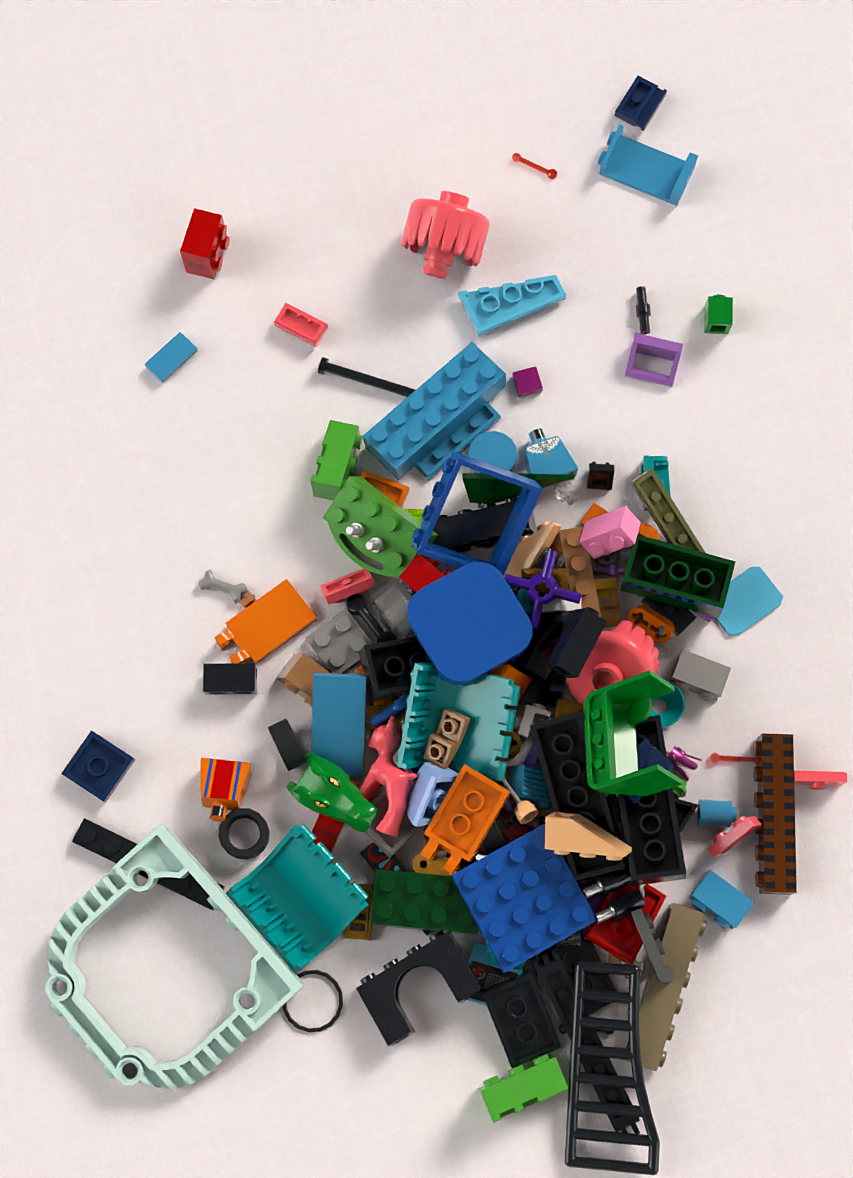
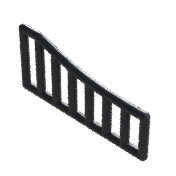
[564,961,660,1175]

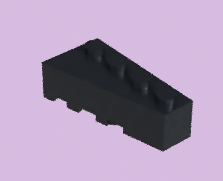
[433,497,537,552]

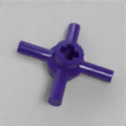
[504,550,582,628]

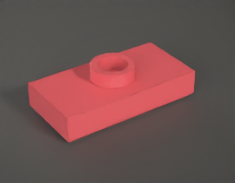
[274,303,328,347]
[794,771,847,790]

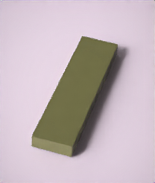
[630,468,705,553]

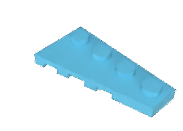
[458,275,566,336]

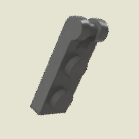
[631,908,674,984]

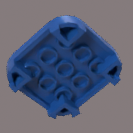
[407,562,532,687]

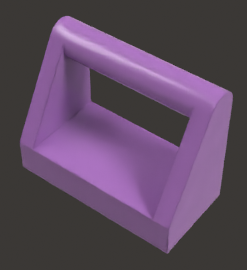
[625,333,683,387]

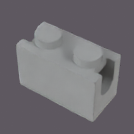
[669,649,731,702]

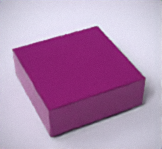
[512,366,543,397]

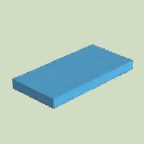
[311,673,367,776]

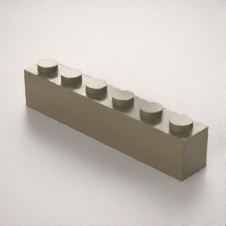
[622,903,707,1071]

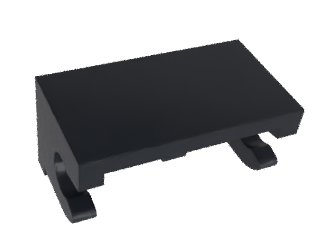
[203,663,257,695]

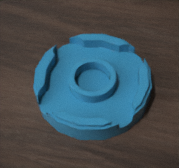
[468,431,517,472]

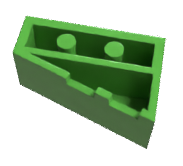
[479,1054,569,1123]

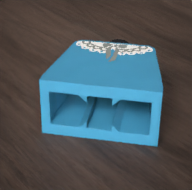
[524,428,578,477]

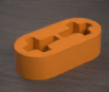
[628,605,675,643]

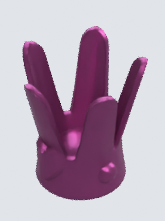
[666,746,702,781]

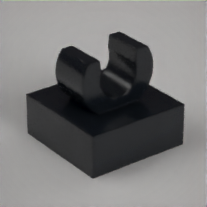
[587,461,615,490]

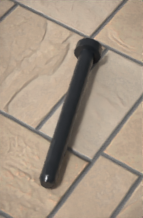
[318,357,416,397]

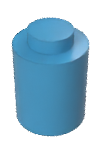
[697,799,737,828]

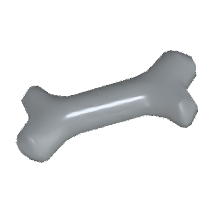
[198,569,247,604]

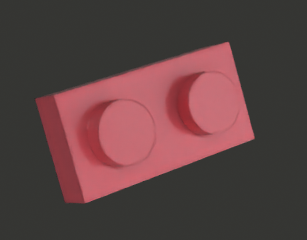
[320,568,376,605]
[707,816,761,857]

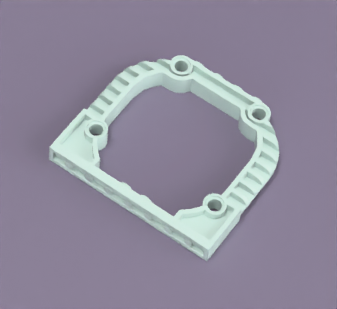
[45,823,305,1089]

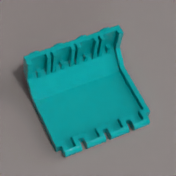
[397,662,521,782]
[226,824,369,974]

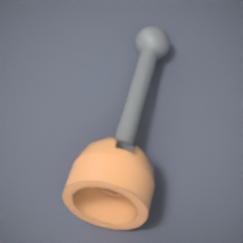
[501,778,538,824]

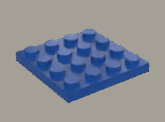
[451,824,597,973]

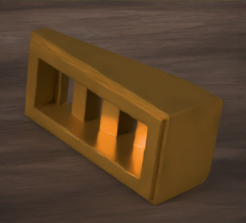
[344,883,374,941]

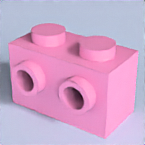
[579,506,641,559]

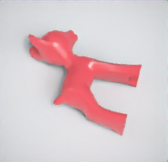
[358,716,417,837]

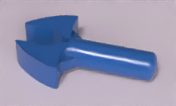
[370,693,410,727]

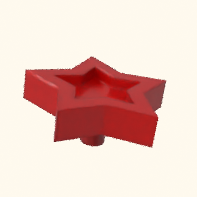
[501,819,531,843]

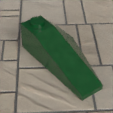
[462,472,574,508]

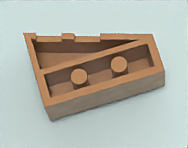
[276,653,331,708]

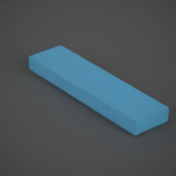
[415,402,501,481]

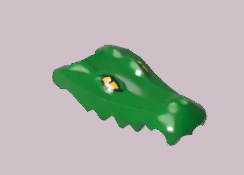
[286,751,378,832]

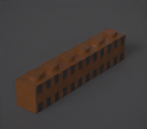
[753,733,797,895]

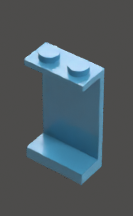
[598,124,699,206]

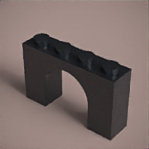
[516,607,607,681]
[356,931,484,1046]

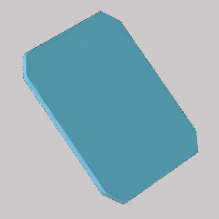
[715,567,783,636]

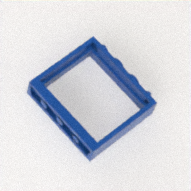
[412,451,543,576]

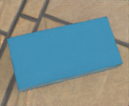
[145,332,198,383]

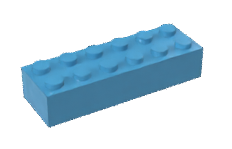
[363,342,506,480]

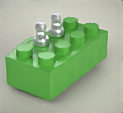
[323,476,438,577]

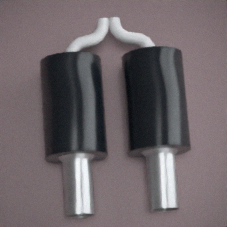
[582,867,646,923]

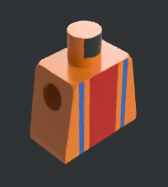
[201,757,252,822]

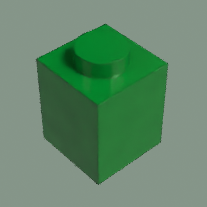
[704,294,733,334]

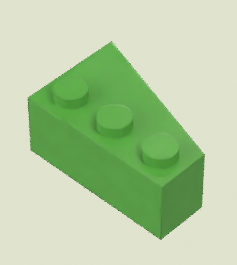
[310,420,363,501]

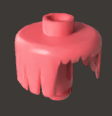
[401,191,490,279]
[566,620,660,706]

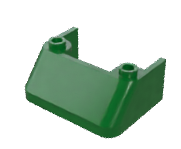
[584,670,682,796]

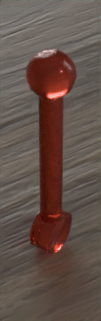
[512,152,557,180]
[710,753,758,765]

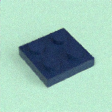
[61,730,136,803]

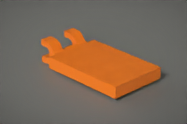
[214,579,317,664]
[420,764,511,874]

